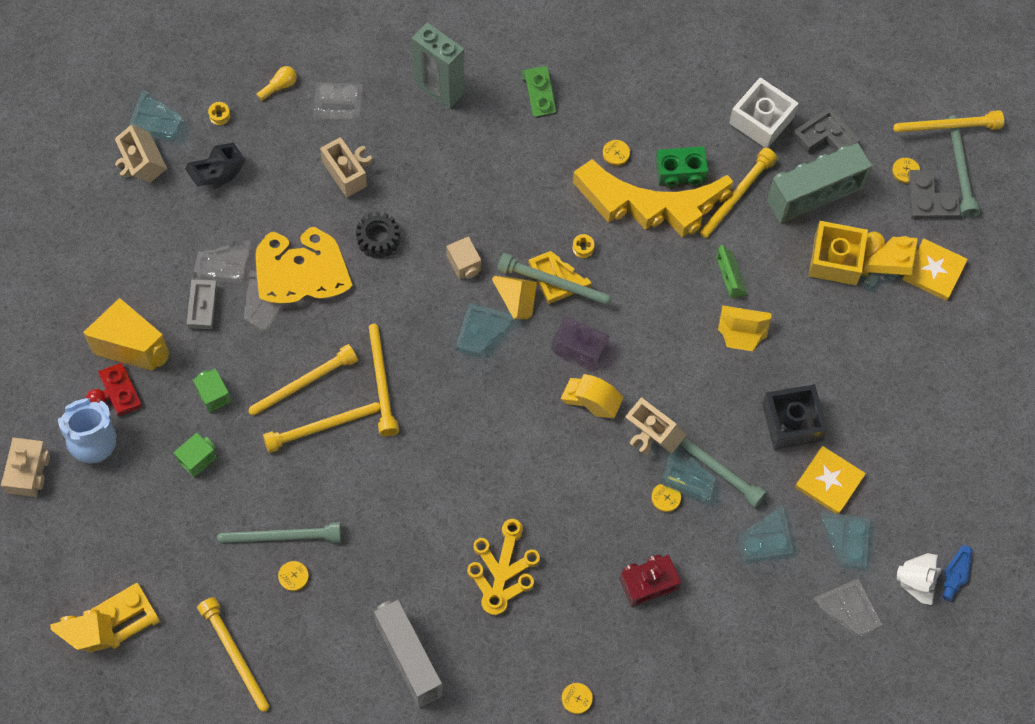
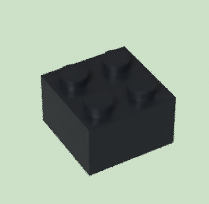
[762,384,828,450]

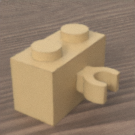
[115,124,167,183]
[320,137,372,198]
[626,397,687,455]
[1,438,50,497]

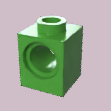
[193,368,231,413]
[174,433,216,478]

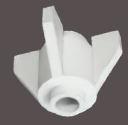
[897,553,941,605]

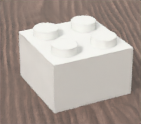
[729,78,798,148]

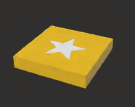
[903,238,967,301]
[795,446,866,515]

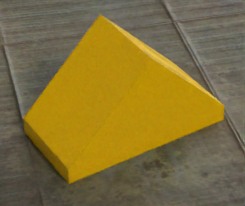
[492,276,537,319]

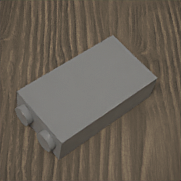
[374,600,443,708]

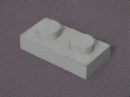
[186,280,217,329]

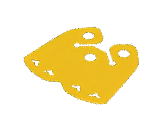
[256,227,352,303]

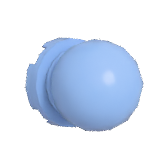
[58,398,117,464]

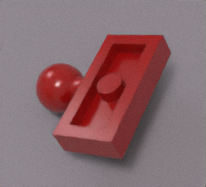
[86,362,141,417]

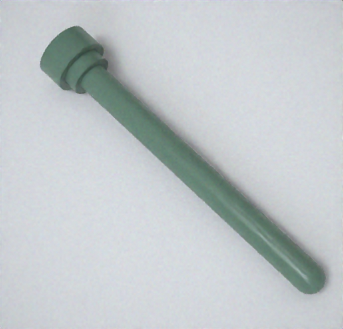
[949,115,980,217]
[497,253,611,304]
[679,437,767,508]
[217,522,342,543]

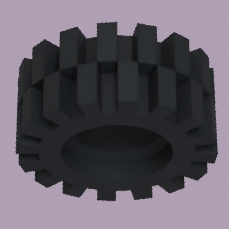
[356,212,400,258]

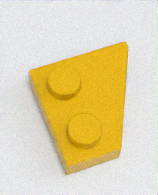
[864,236,918,275]
[528,251,591,304]

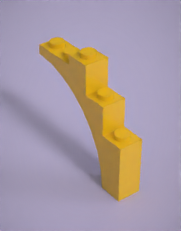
[573,159,733,237]

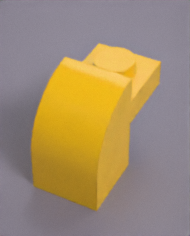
[561,374,624,418]

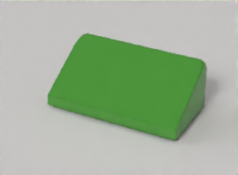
[716,245,748,298]

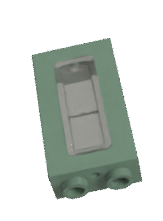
[412,23,465,109]

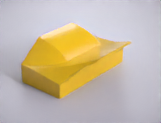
[718,305,771,351]

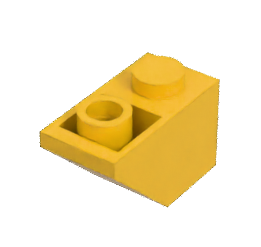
[50,609,114,652]

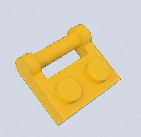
[91,583,160,649]

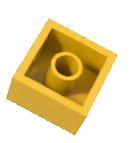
[809,221,868,285]

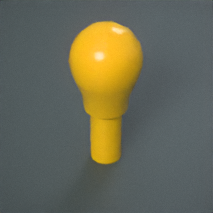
[256,66,297,101]
[861,231,885,277]

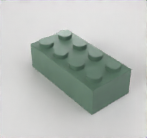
[767,143,872,224]

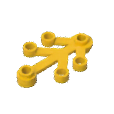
[467,519,540,615]

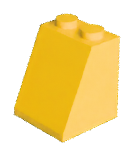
[83,298,170,371]

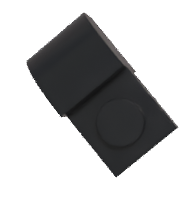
[185,142,246,189]

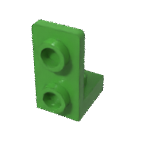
[521,66,556,117]

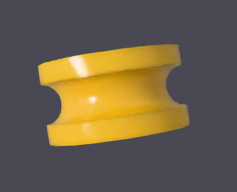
[208,102,230,125]
[572,234,595,258]

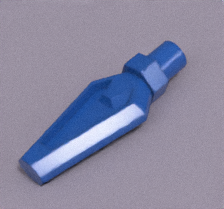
[942,545,973,601]

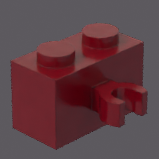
[619,554,681,607]

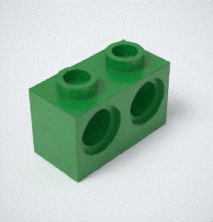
[655,146,708,187]

